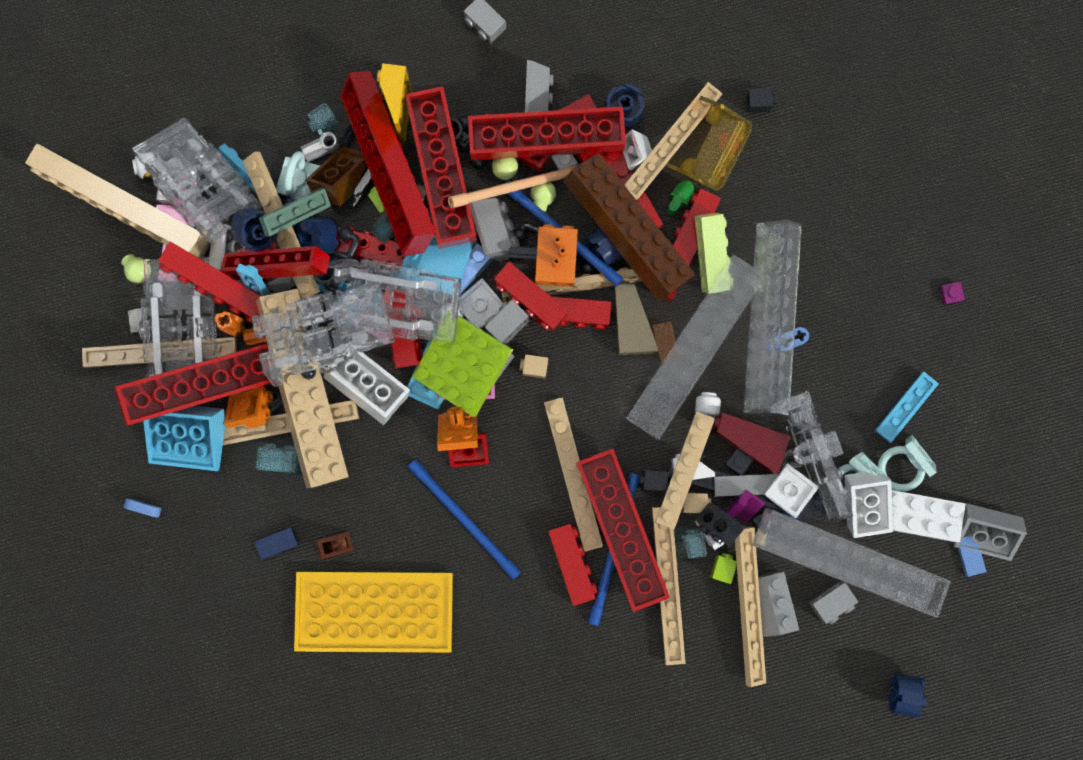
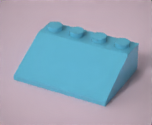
[398,211,477,297]
[143,406,225,471]

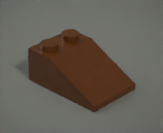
[306,146,367,207]

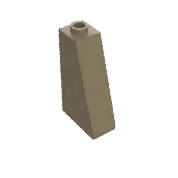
[614,281,658,355]

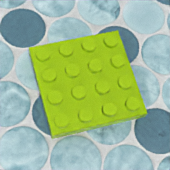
[412,310,513,417]

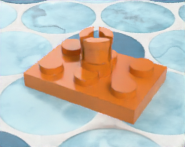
[437,406,478,451]

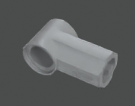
[301,132,341,162]

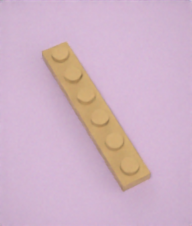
[655,412,715,530]

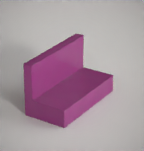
[726,489,765,523]

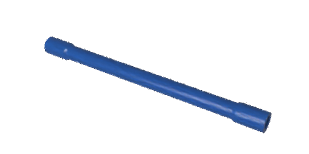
[506,181,624,287]
[408,459,521,580]
[587,472,640,626]

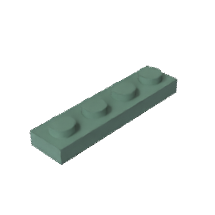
[259,188,331,236]

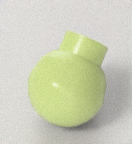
[492,158,518,180]
[530,182,556,212]
[121,254,151,284]

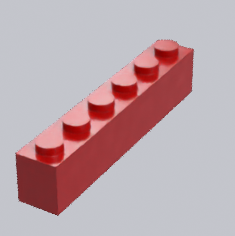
[650,189,721,303]
[156,241,262,326]
[220,246,330,281]

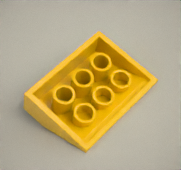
[377,63,412,146]

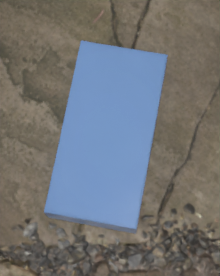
[958,535,987,577]

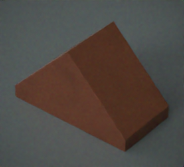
[315,532,354,560]

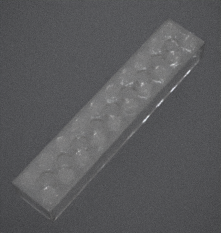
[743,220,802,415]
[626,254,766,440]
[752,509,951,618]

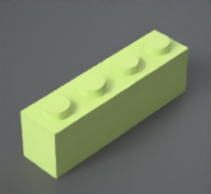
[695,213,732,294]

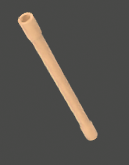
[448,164,580,208]

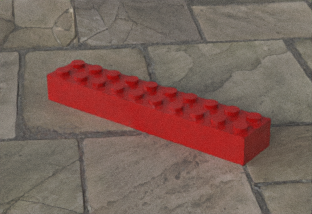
[340,71,436,256]

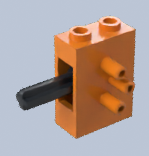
[509,225,578,287]

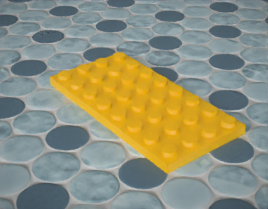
[294,572,453,652]

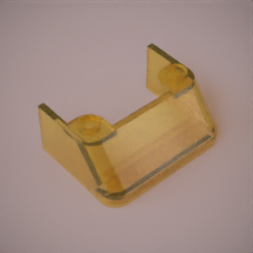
[666,96,752,191]

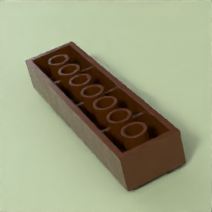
[563,153,695,302]

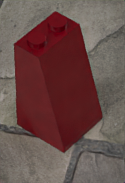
[711,413,791,474]

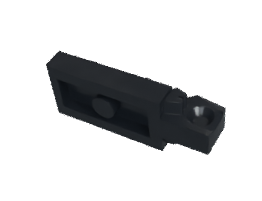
[346,167,375,208]

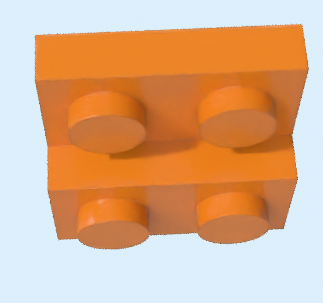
[224,385,273,428]

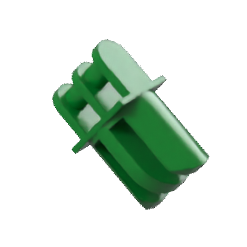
[667,180,694,216]

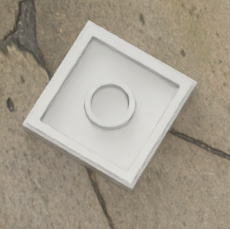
[453,278,503,329]
[763,463,819,518]

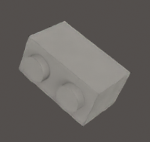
[464,0,506,43]
[809,581,858,624]

